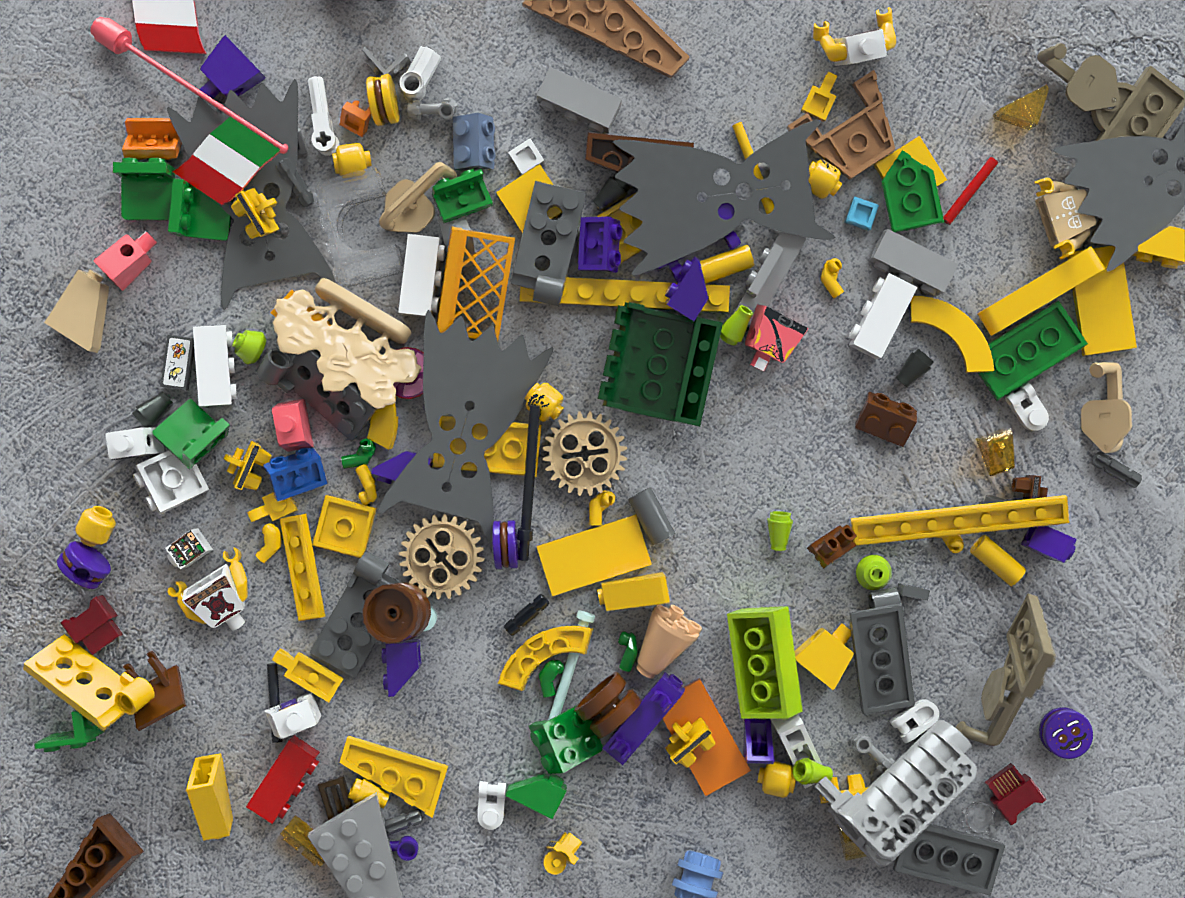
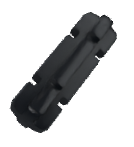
[504,594,549,636]

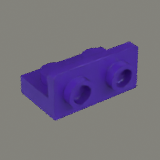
[578,217,622,273]

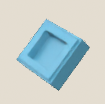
[844,196,879,231]

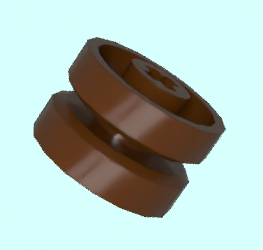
[363,582,431,643]
[574,672,642,739]

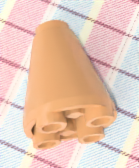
[636,604,702,679]

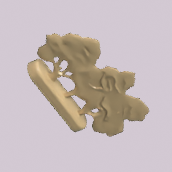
[273,278,422,409]

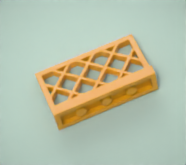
[436,226,515,341]

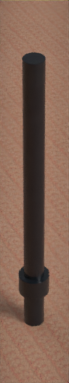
[517,405,540,561]

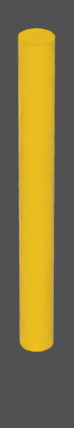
[732,122,774,214]

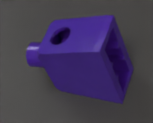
[199,35,266,99]

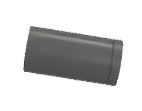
[628,487,675,545]

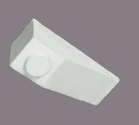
[771,714,822,789]

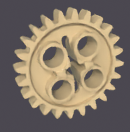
[543,411,627,496]
[399,514,485,599]

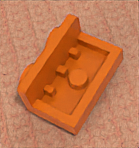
[122,118,182,160]

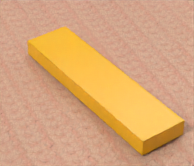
[279,514,325,621]

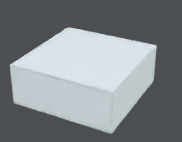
[508,139,544,175]

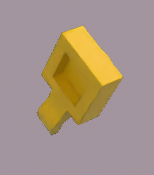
[801,72,837,122]
[247,493,298,522]

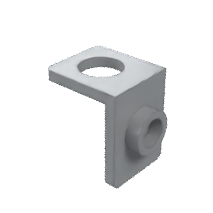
[362,47,411,79]

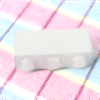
[398,234,446,318]
[848,273,917,360]
[193,325,237,407]

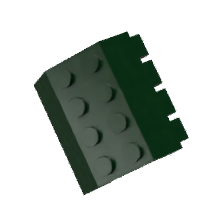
[597,302,723,427]

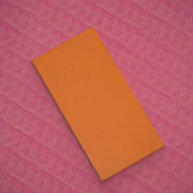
[663,678,751,796]

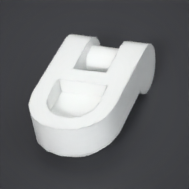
[1005,382,1049,431]
[889,699,939,743]
[477,781,506,830]

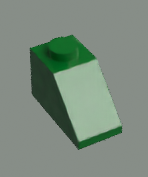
[505,774,567,819]

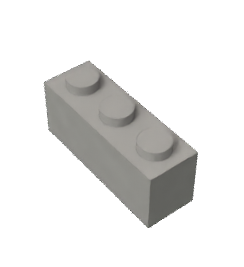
[537,67,622,134]
[868,229,958,296]

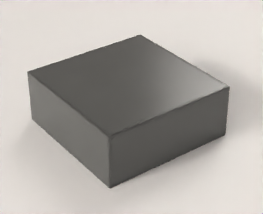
[897,583,930,601]

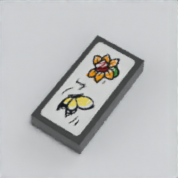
[160,335,194,391]

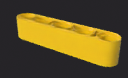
[977,246,1105,336]

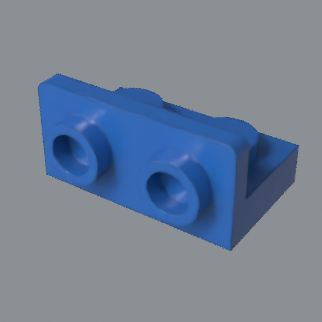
[263,448,328,501]

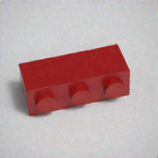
[246,735,320,824]

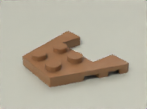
[787,70,896,180]

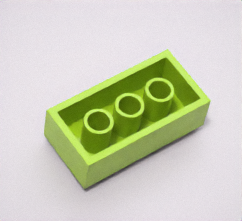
[727,606,803,719]

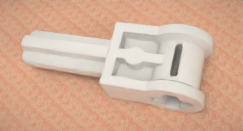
[308,76,340,156]

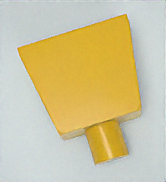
[795,623,854,690]

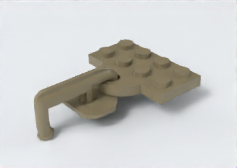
[1037,43,1185,141]
[955,593,1056,746]

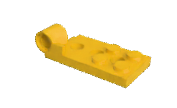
[23,634,155,731]

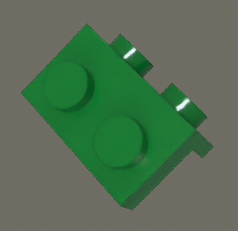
[432,169,493,223]

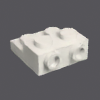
[133,451,209,515]

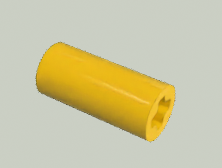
[700,244,755,284]
[970,535,1026,586]

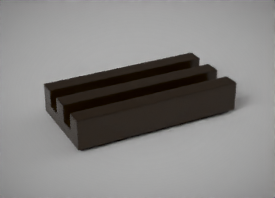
[318,775,353,821]

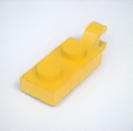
[272,648,344,702]

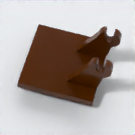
[123,651,186,731]

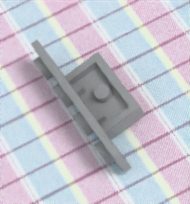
[733,231,806,326]

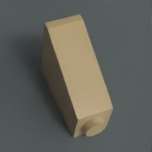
[44,269,109,353]

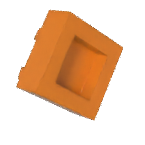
[339,100,371,137]

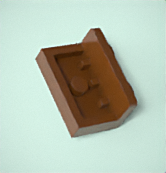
[855,392,917,447]

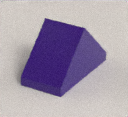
[743,719,774,764]

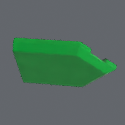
[881,150,944,233]

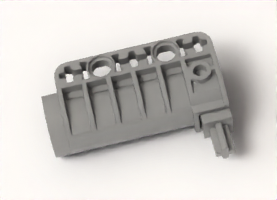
[814,720,977,867]

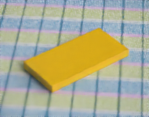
[1067,246,1137,356]
[432,416,542,477]
[536,514,652,596]

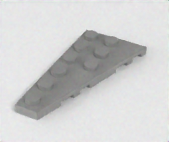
[308,792,404,898]

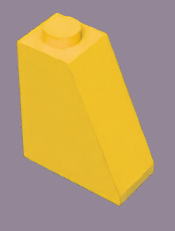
[597,572,670,611]
[186,753,233,841]

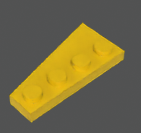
[339,736,448,818]

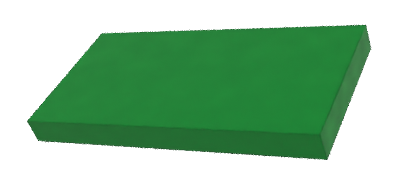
[978,300,1088,401]

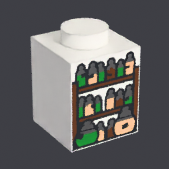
[165,528,213,570]

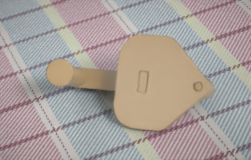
[379,162,457,233]
[1081,362,1132,453]

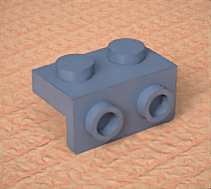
[453,113,496,171]

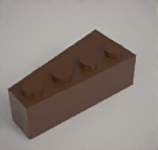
[585,132,694,173]

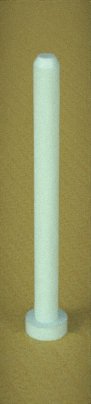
[548,610,595,720]

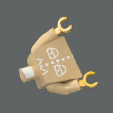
[1034,178,1096,260]

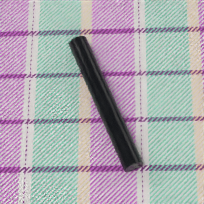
[267,663,283,743]

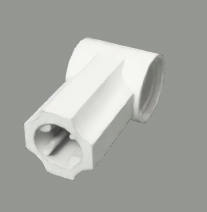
[399,46,441,102]

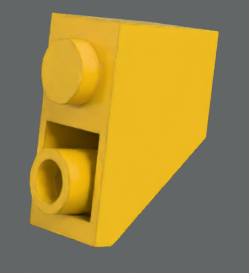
[1132,226,1185,269]

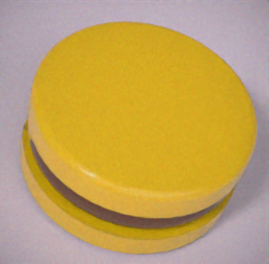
[366,74,399,126]

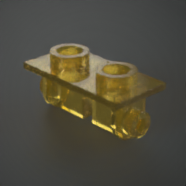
[280,815,325,867]

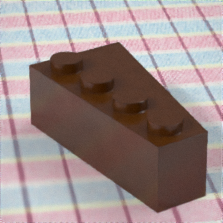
[48,813,144,898]

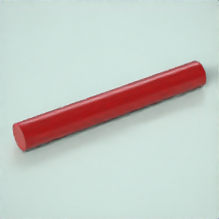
[943,157,998,225]

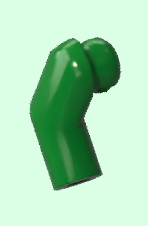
[341,438,376,469]
[618,631,638,672]
[539,660,564,698]

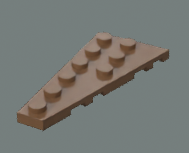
[522,0,690,78]

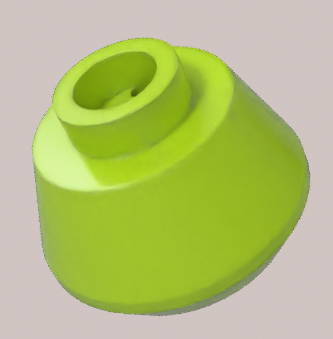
[232,330,267,365]
[856,555,892,590]

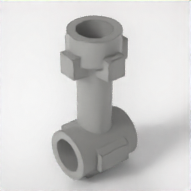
[407,97,459,120]
[852,733,895,772]

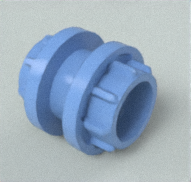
[672,850,723,898]

